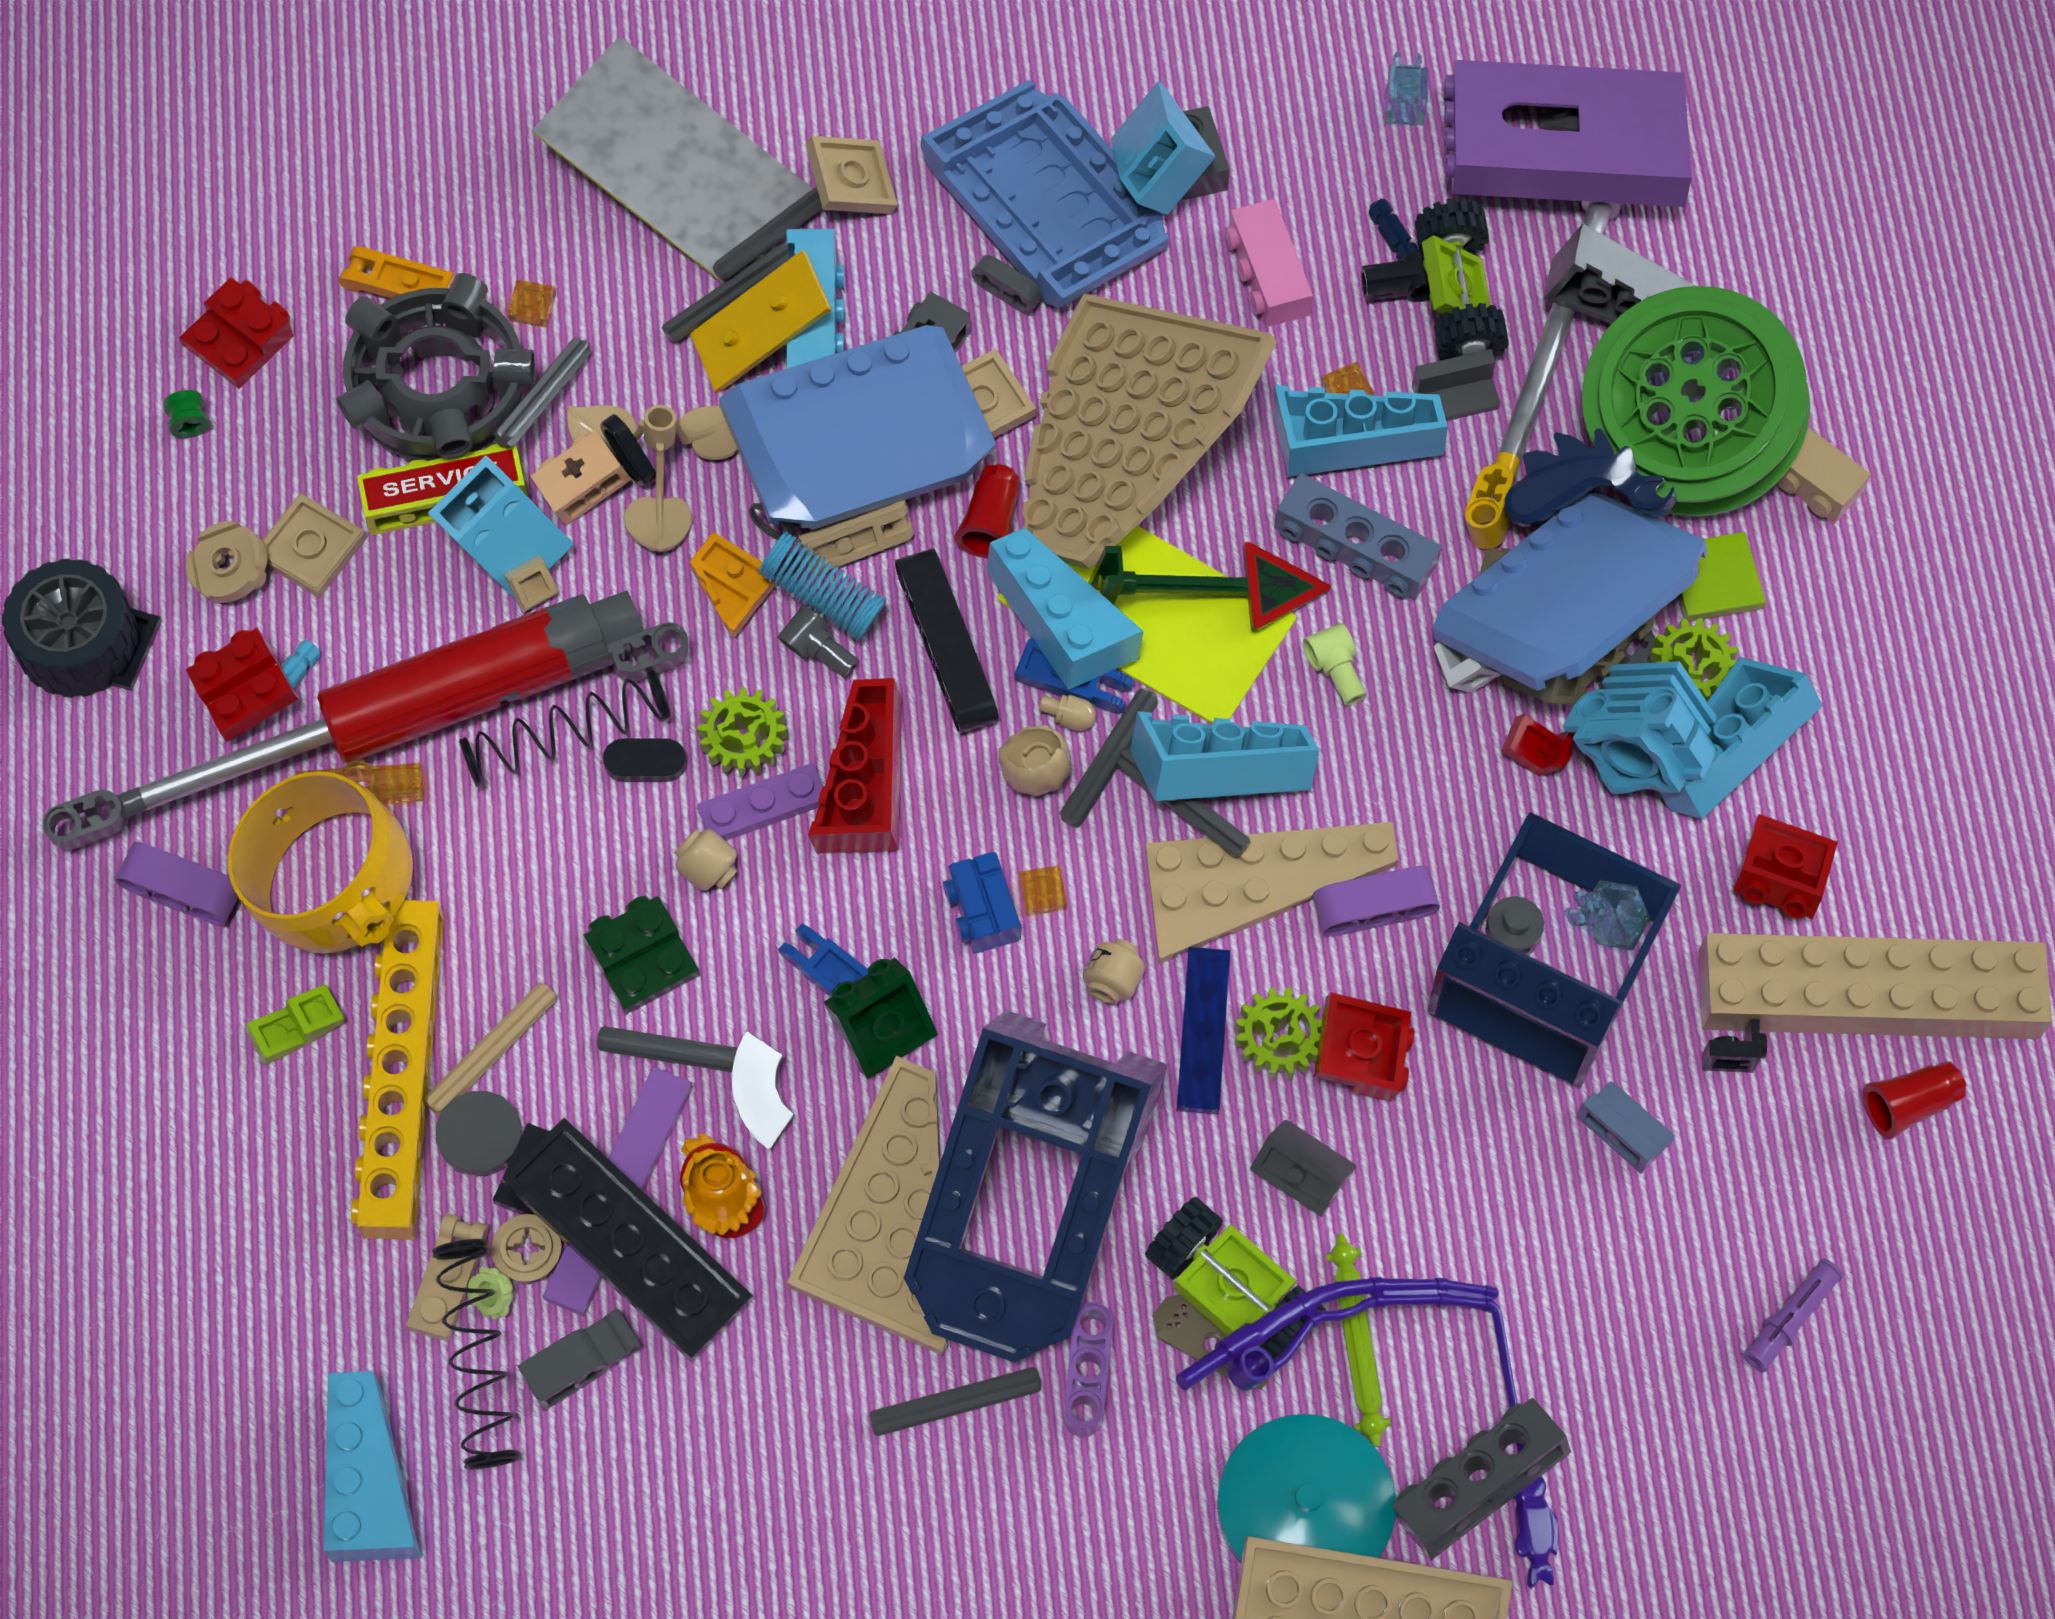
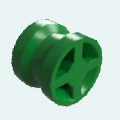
[163,390,209,438]

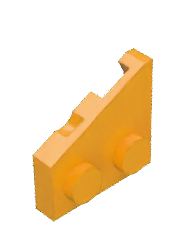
[690,532,777,638]

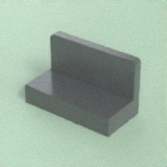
[1411,349,1501,421]
[1250,1120,1356,1217]

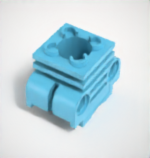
[1563,661,1717,794]

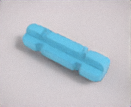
[281,640,320,688]

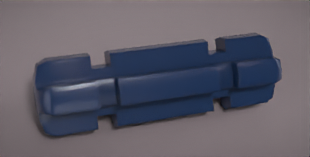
[1369,198,1419,261]

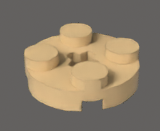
[186,521,267,603]

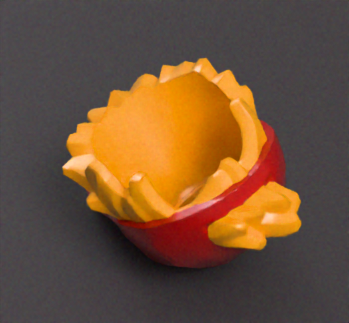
[680,1133,766,1238]

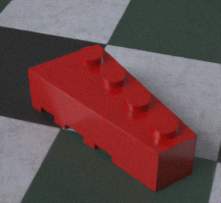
[808,678,902,853]

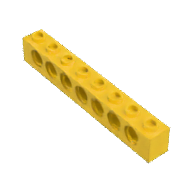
[351,900,444,1240]

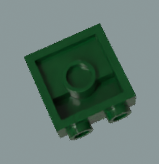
[583,896,700,1015]
[823,957,938,1079]

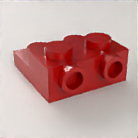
[179,277,293,389]
[186,627,299,742]
[1733,814,1838,919]
[1314,992,1414,1101]

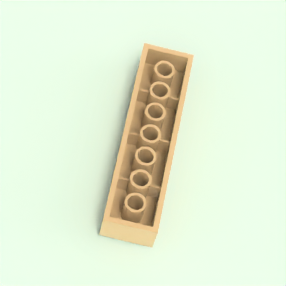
[1698,933,2052,1039]

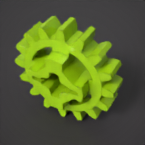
[1649,618,1739,702]
[697,687,788,777]
[1234,987,1322,1080]

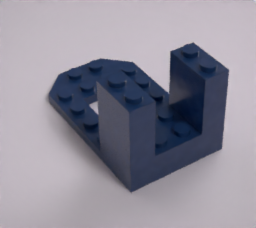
[904,1010,1168,1363]

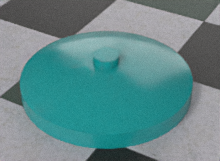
[1217,1414,1396,1564]

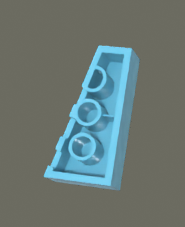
[787,229,844,369]
[1273,385,1448,477]
[987,528,1143,690]
[1660,657,1823,819]
[1130,711,1319,801]
[323,1371,422,1562]

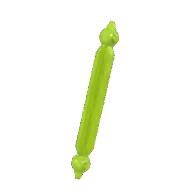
[1326,1233,1391,1447]

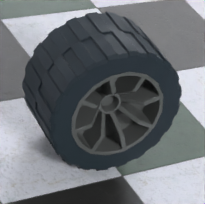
[2,558,139,698]

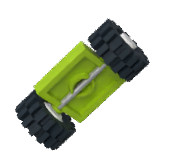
[1415,198,1509,360]
[1145,1197,1326,1360]

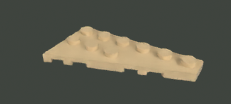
[1145,822,1399,965]

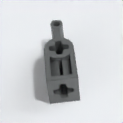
[517,1309,641,1411]

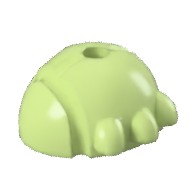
[468,1266,514,1320]

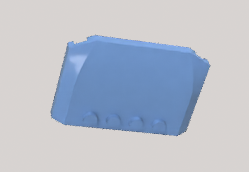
[920,80,1169,308]
[719,325,996,529]
[1432,492,1707,691]

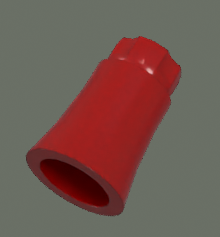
[954,464,1019,559]
[1863,1061,1966,1139]

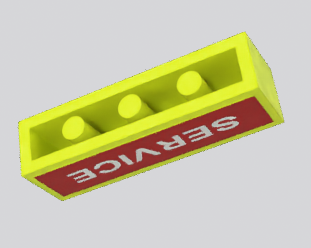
[357,444,528,536]

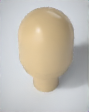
[1038,694,1096,731]

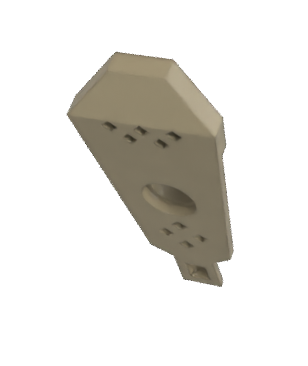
[1152,1294,1271,1390]

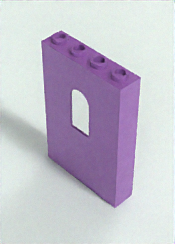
[1444,60,1692,207]

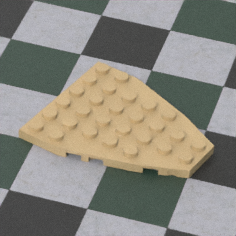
[1022,293,1277,569]

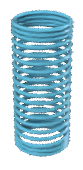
[758,531,886,642]

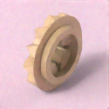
[491,1214,562,1285]

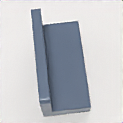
[1577,1081,1674,1174]

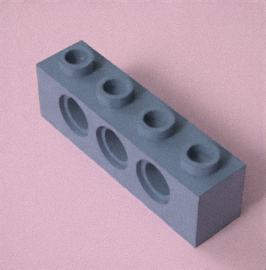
[1274,473,1442,601]

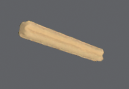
[424,982,556,1115]

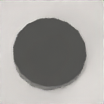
[436,1091,522,1176]

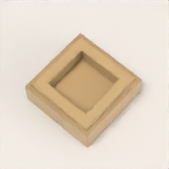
[503,555,559,612]

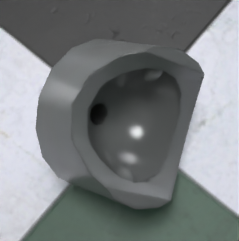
[1485,896,1545,955]

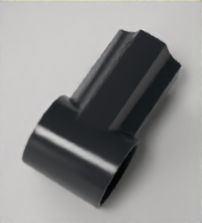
[1361,250,1431,302]

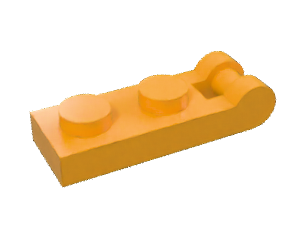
[338,246,455,299]

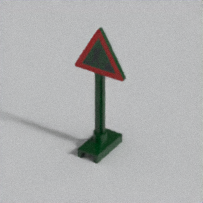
[1088,542,1331,632]

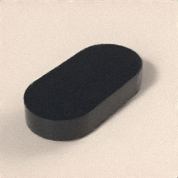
[600,414,656,487]
[603,738,687,782]

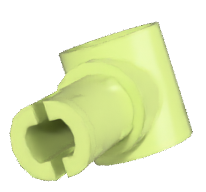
[1303,623,1367,707]

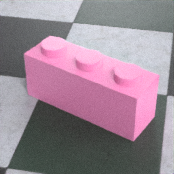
[1225,199,1313,327]

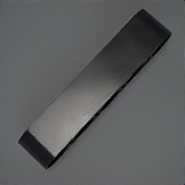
[895,548,999,734]

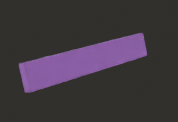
[542,1067,693,1317]

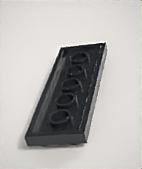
[502,1118,753,1362]

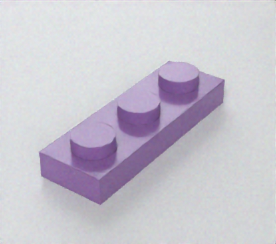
[697,763,823,841]

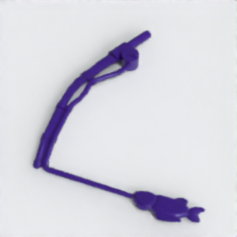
[1176,1277,1559,1589]

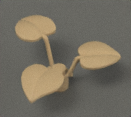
[567,405,738,552]

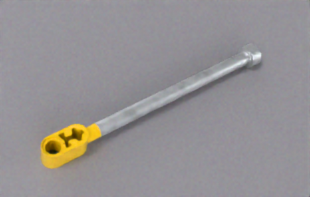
[1465,201,1622,549]

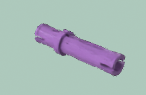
[1743,1258,1843,1372]

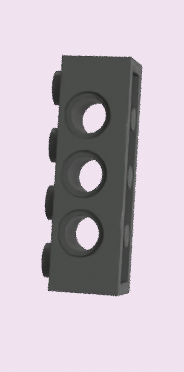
[1392,1397,1571,1560]

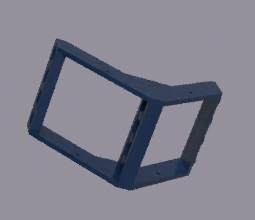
[1427,812,1682,1088]

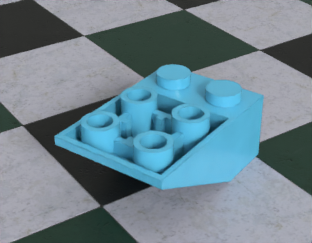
[1111,81,1216,215]
[428,456,574,600]

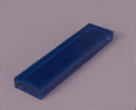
[1176,947,1231,1115]

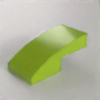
[246,984,344,1065]

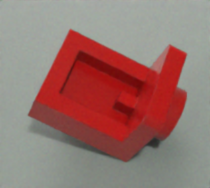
[1501,714,1574,776]

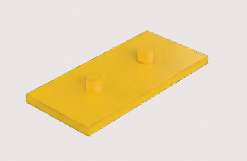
[690,250,832,393]

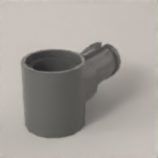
[777,605,859,679]

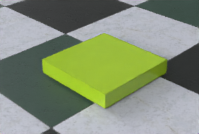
[1678,532,1766,622]

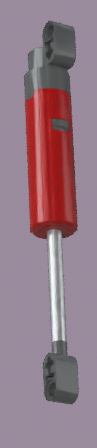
[42,590,688,850]

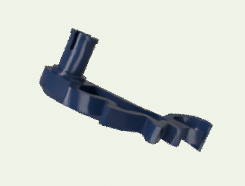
[1504,429,1677,527]

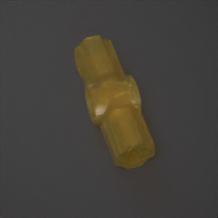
[296,761,425,804]

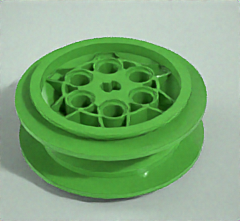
[1582,286,1810,517]

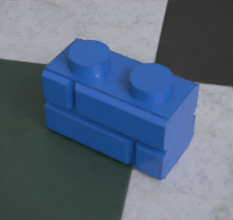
[943,852,1022,954]

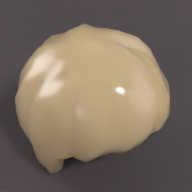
[999,725,1072,797]

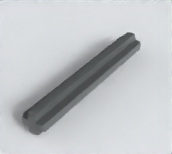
[712,186,823,282]
[662,244,789,342]
[494,337,591,449]
[1060,688,1157,827]
[1116,747,1251,857]
[597,1026,738,1072]
[869,1367,1041,1436]

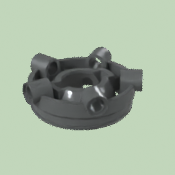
[336,273,535,461]

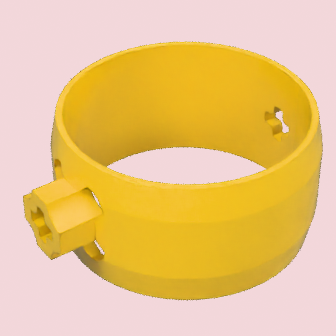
[228,771,413,954]

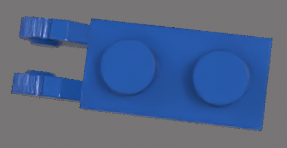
[1014,639,1134,714]
[778,923,868,997]

